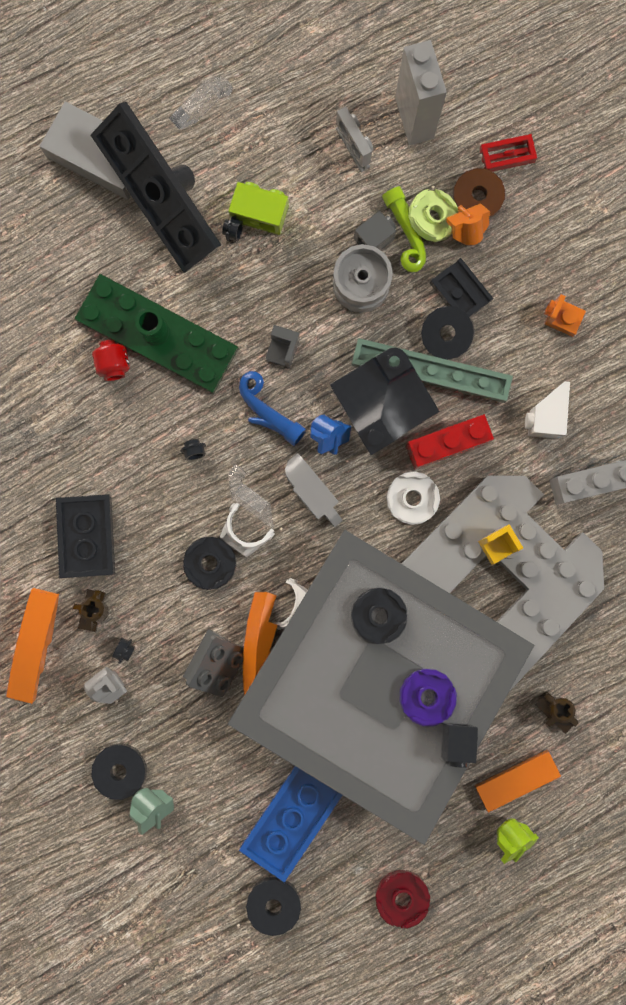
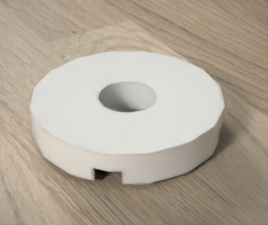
[386,472,440,525]

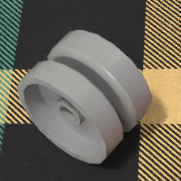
[333,244,393,313]

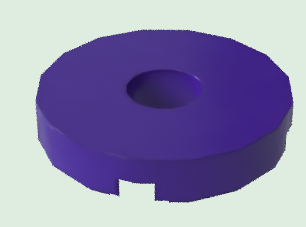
[399,669,457,727]

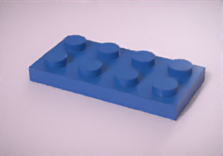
[239,766,343,882]

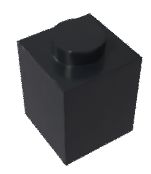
[441,723,478,768]

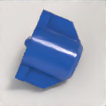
[310,415,351,455]

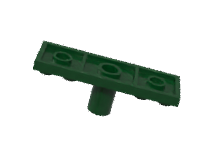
[74,274,239,394]

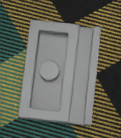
[336,107,373,172]

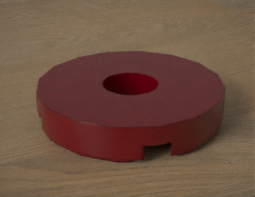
[376,870,430,929]

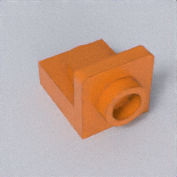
[544,294,586,337]

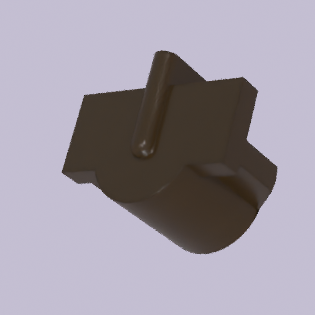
[73,589,109,632]
[534,692,579,734]

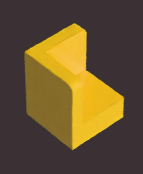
[478,524,523,565]

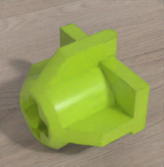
[497,818,539,864]

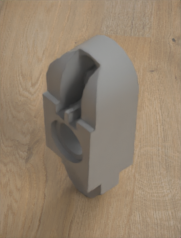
[285,453,343,528]

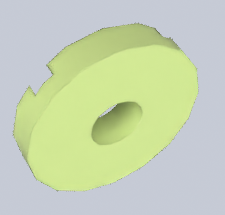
[409,189,458,242]

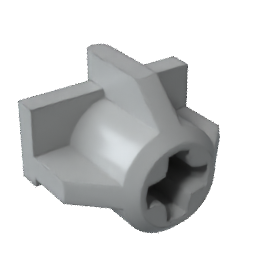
[84,667,127,704]

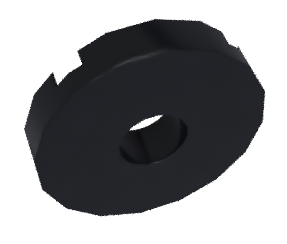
[421,306,475,360]
[183,537,237,590]
[351,588,407,644]
[91,743,147,800]
[246,877,301,936]

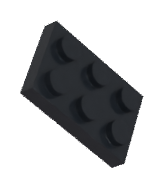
[56,494,115,578]

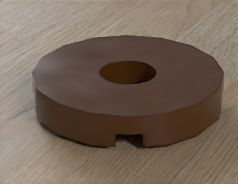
[453,168,505,218]

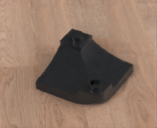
[330,347,440,455]

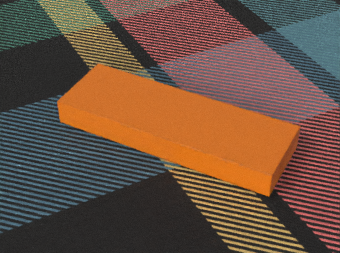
[474,750,561,813]

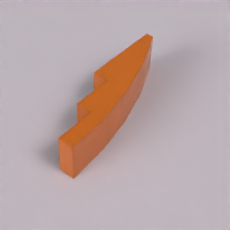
[6,588,59,704]
[243,592,278,695]

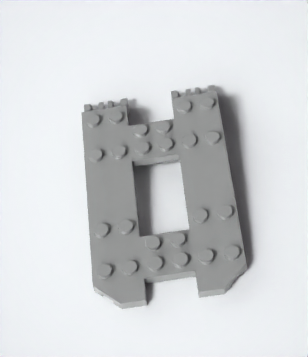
[401,476,604,692]

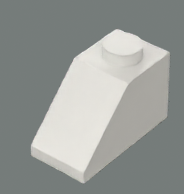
[525,382,570,439]

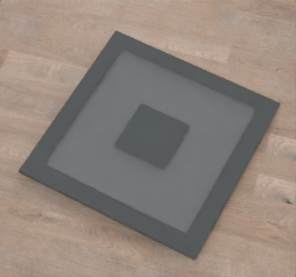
[227,530,535,845]

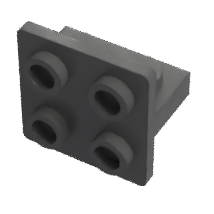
[183,629,244,697]

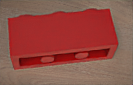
[406,414,494,470]

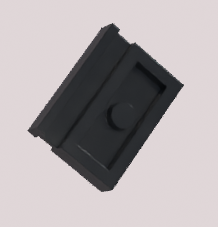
[430,258,494,318]

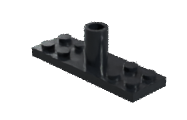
[90,101,221,273]

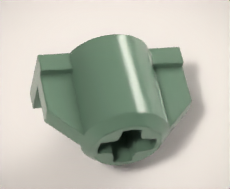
[130,788,174,835]

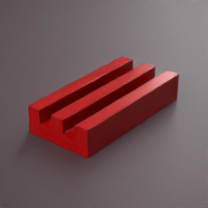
[479,134,537,172]

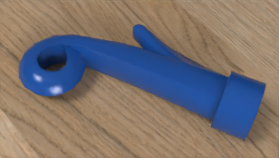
[239,371,307,446]

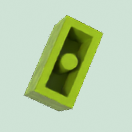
[228,182,289,235]

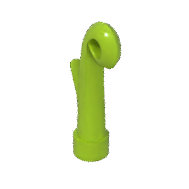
[382,186,426,272]

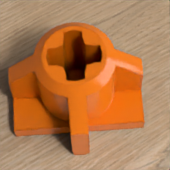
[446,203,490,246]

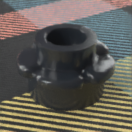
[222,216,243,242]
[180,439,206,461]
[112,638,135,664]

